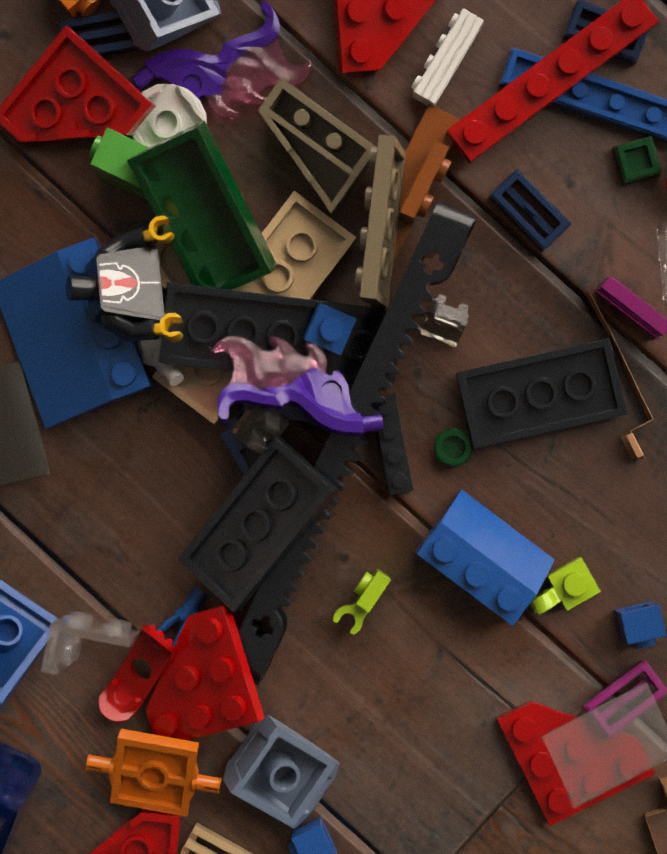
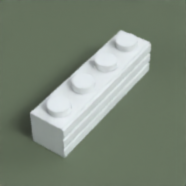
[411,9,484,107]

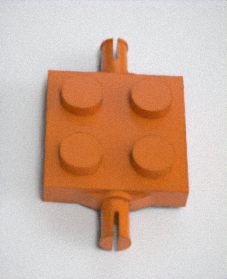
[85,729,222,817]

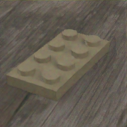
[355,135,406,308]

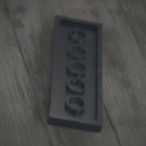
[158,282,397,389]

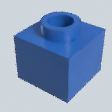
[613,601,667,649]
[288,816,338,854]

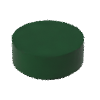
[433,428,473,467]

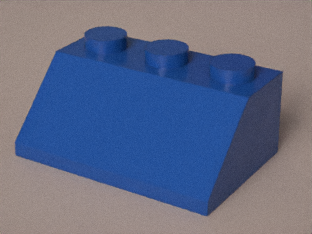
[414,489,555,626]

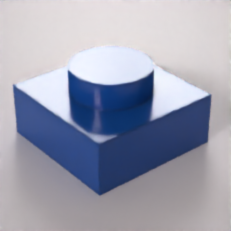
[302,302,357,355]

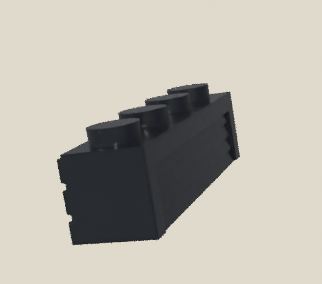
[375,394,413,495]

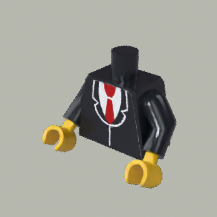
[66,216,184,343]

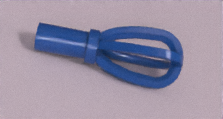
[157,587,208,647]

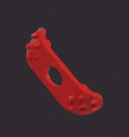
[98,624,176,724]

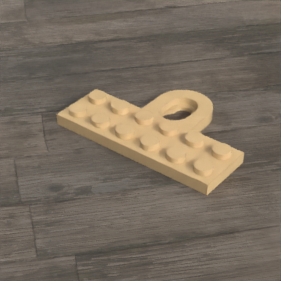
[152,191,357,425]

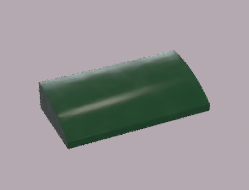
[127,120,277,290]

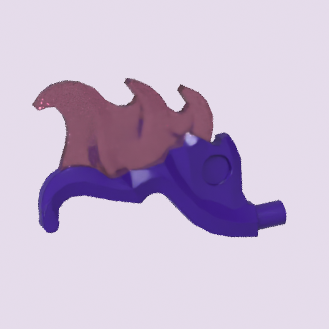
[131,2,311,119]
[212,336,383,437]

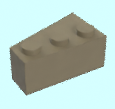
[258,78,376,215]

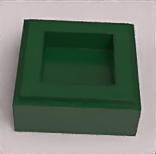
[612,136,662,186]

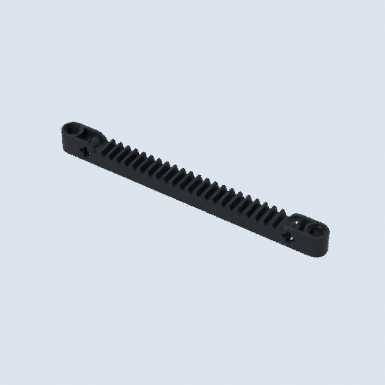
[239,200,477,686]

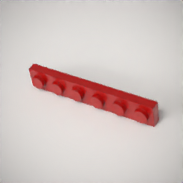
[446,0,659,164]

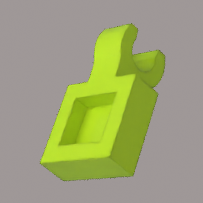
[530,557,601,615]
[333,569,391,635]

